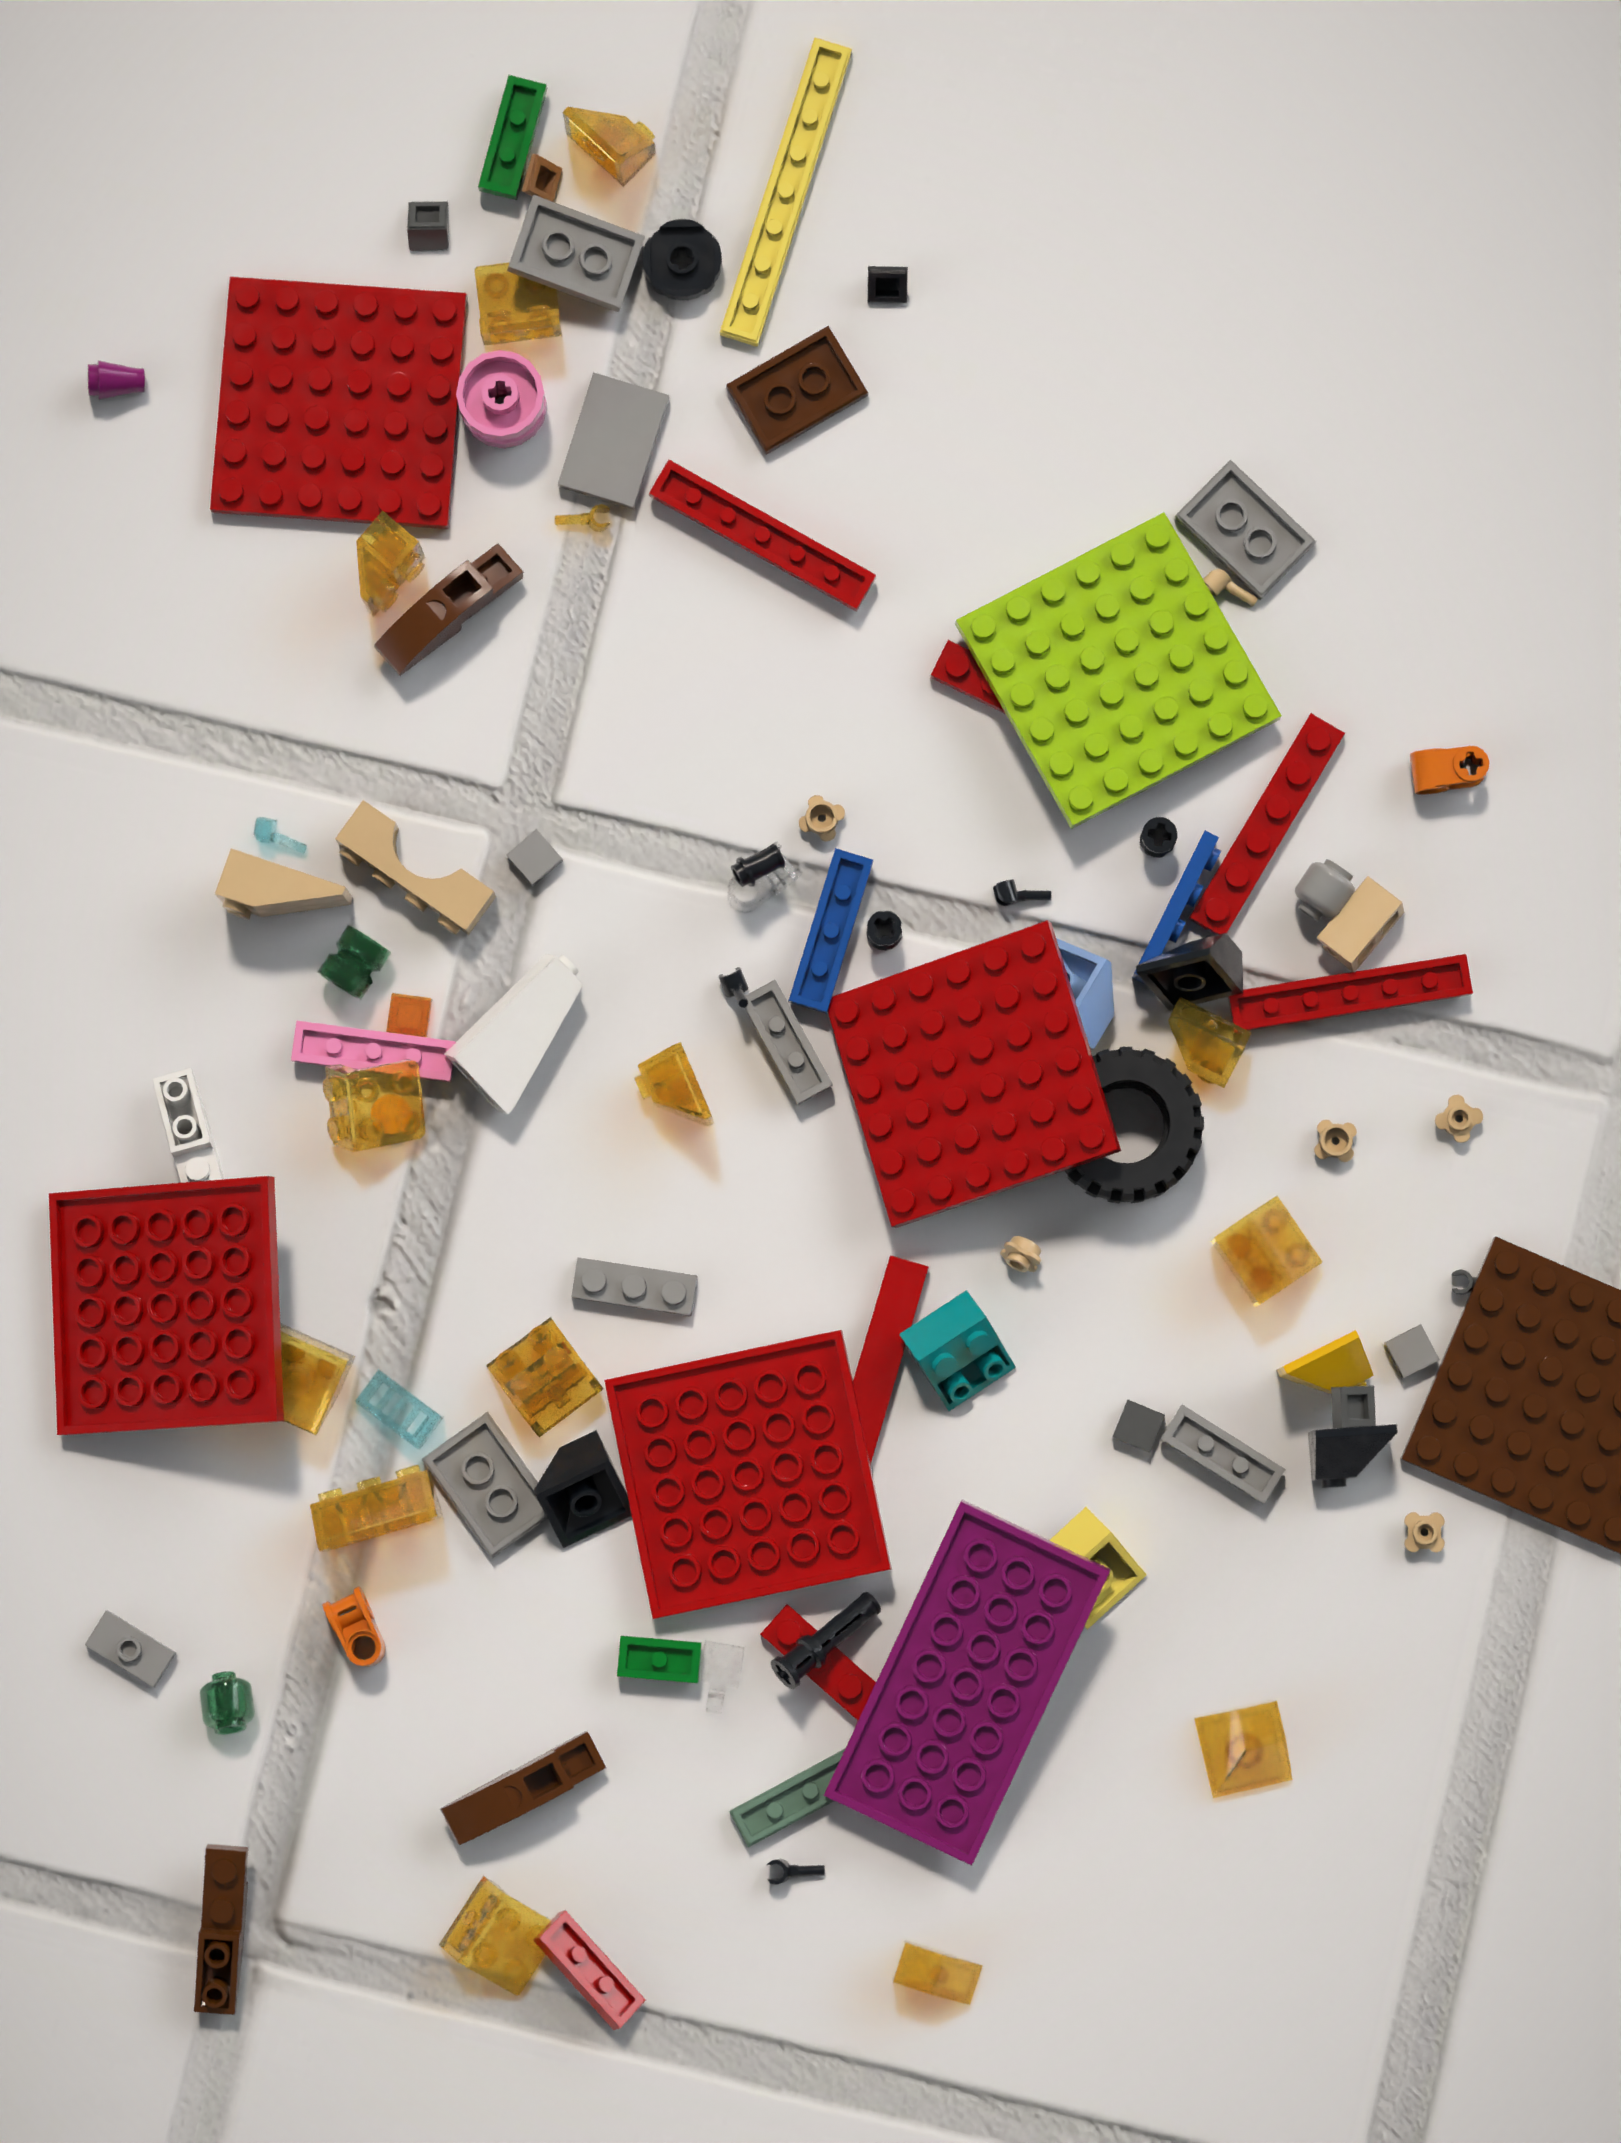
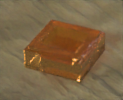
[386,993,432,1038]

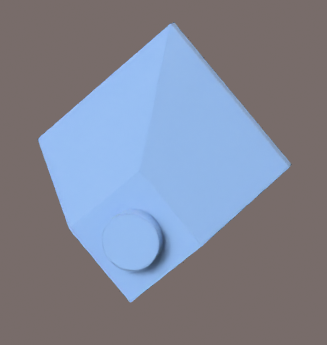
[1056,938,1114,1049]

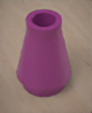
[88,360,145,400]

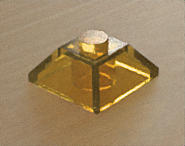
[562,107,656,187]
[634,1042,714,1127]
[1194,1700,1292,1798]

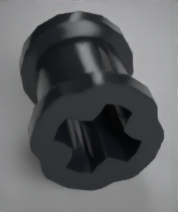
[1140,817,1177,858]
[866,911,902,951]

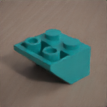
[899,1290,1016,1411]

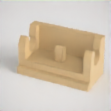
[1317,876,1404,972]

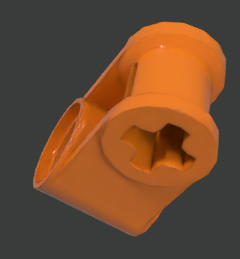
[1410,746,1489,795]
[322,1586,386,1667]

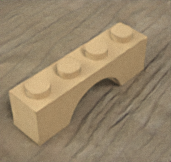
[335,800,496,935]

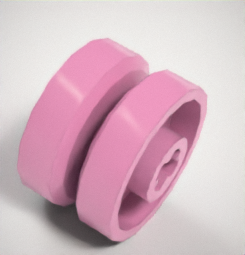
[456,350,547,449]

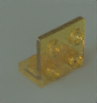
[474,263,562,346]
[439,1876,551,1996]

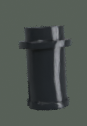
[731,844,785,887]

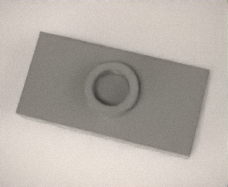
[85,1610,177,1688]

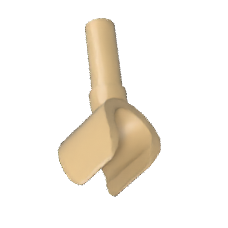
[1203,569,1258,606]

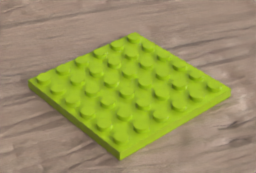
[955,512,1282,829]

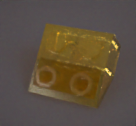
[356,511,425,617]
[1211,1196,1323,1307]
[486,1317,604,1437]

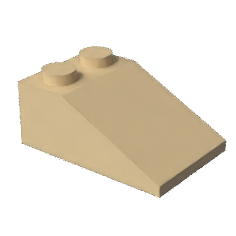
[215,848,353,920]

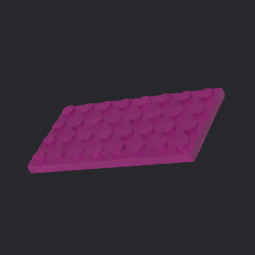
[824,1499,1110,1866]

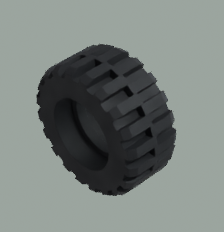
[1065,1047,1204,1204]

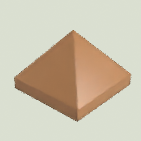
[522,154,562,202]

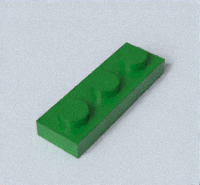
[478,75,547,201]

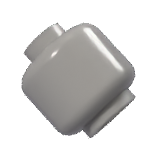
[1295,859,1355,921]

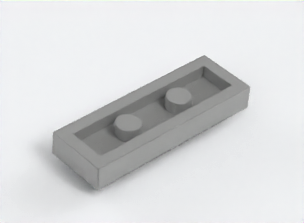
[745,980,833,1105]
[571,1257,697,1316]
[1160,1405,1286,1504]

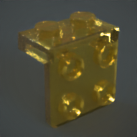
[323,1059,426,1152]

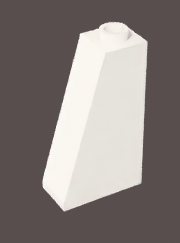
[444,954,583,1115]

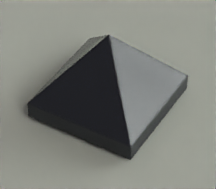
[867,266,908,303]

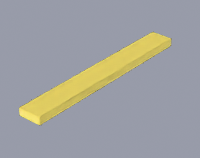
[720,37,852,347]

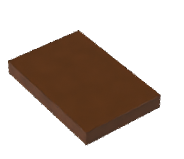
[726,326,868,455]

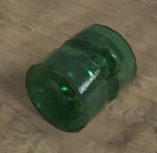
[317,925,391,1000]

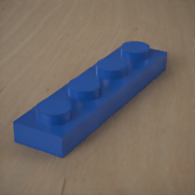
[1132,830,1221,985]
[788,848,874,1014]

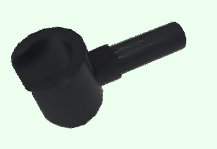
[993,879,1052,906]
[718,967,749,1008]
[767,1859,825,1885]

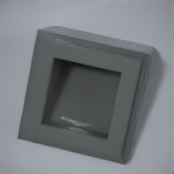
[407,201,449,251]

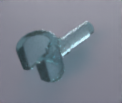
[254,817,307,854]

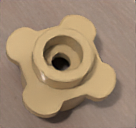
[799,795,845,842]
[1435,1095,1483,1143]
[1314,1120,1357,1162]
[1000,1236,1041,1272]
[1404,1512,1445,1553]

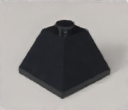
[1136,933,1243,1011]
[1308,1424,1398,1488]
[534,1430,632,1548]

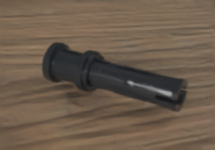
[771,1592,881,1689]

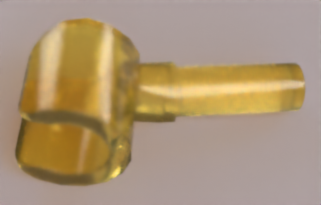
[555,504,610,532]

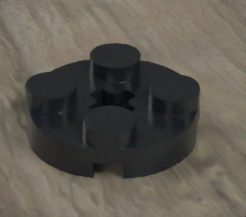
[643,219,722,301]

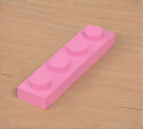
[291,1021,456,1083]

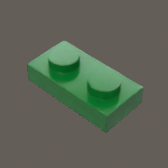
[617,1635,702,1683]

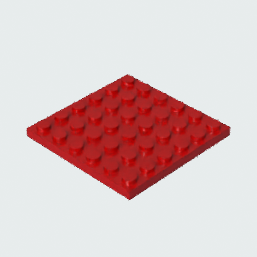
[210,277,467,529]
[828,920,1121,1228]
[49,1176,284,1435]
[604,1330,892,1619]

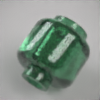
[199,1671,255,1735]

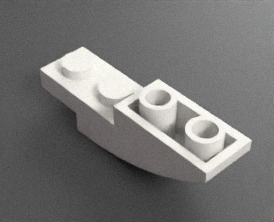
[152,1068,224,1183]

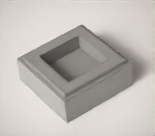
[506,829,563,886]
[1384,1324,1440,1379]

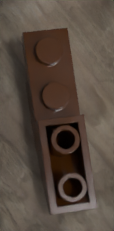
[374,543,524,676]
[440,1731,606,1845]
[194,1844,248,2015]

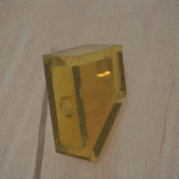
[1168,997,1251,1088]
[892,1939,983,2005]

